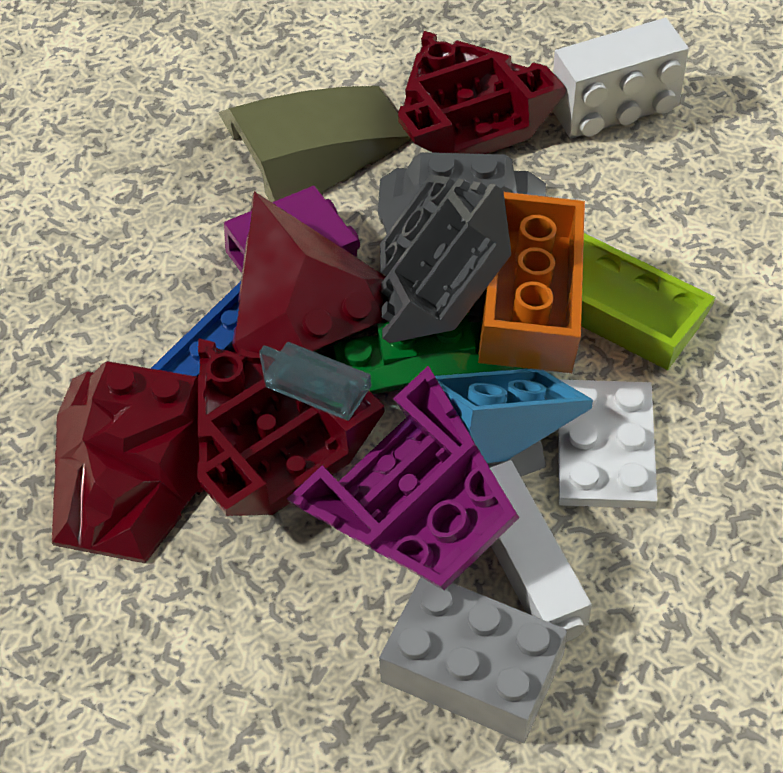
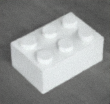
[552,17,689,139]

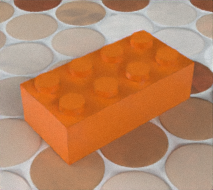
[478,192,585,373]

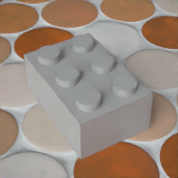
[379,577,567,743]

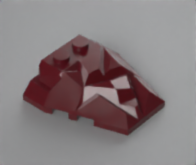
[52,361,204,563]

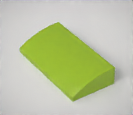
[581,233,716,371]

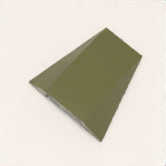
[219,86,411,202]

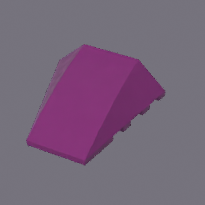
[287,366,520,590]

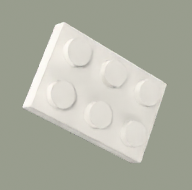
[558,379,657,509]

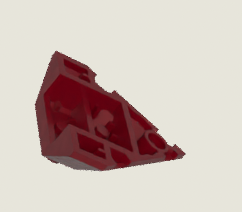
[398,31,566,154]
[232,191,389,362]
[198,338,385,516]

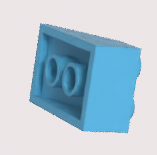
[435,369,593,463]

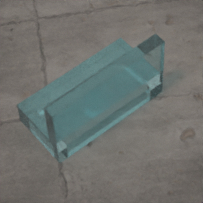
[259,342,372,421]

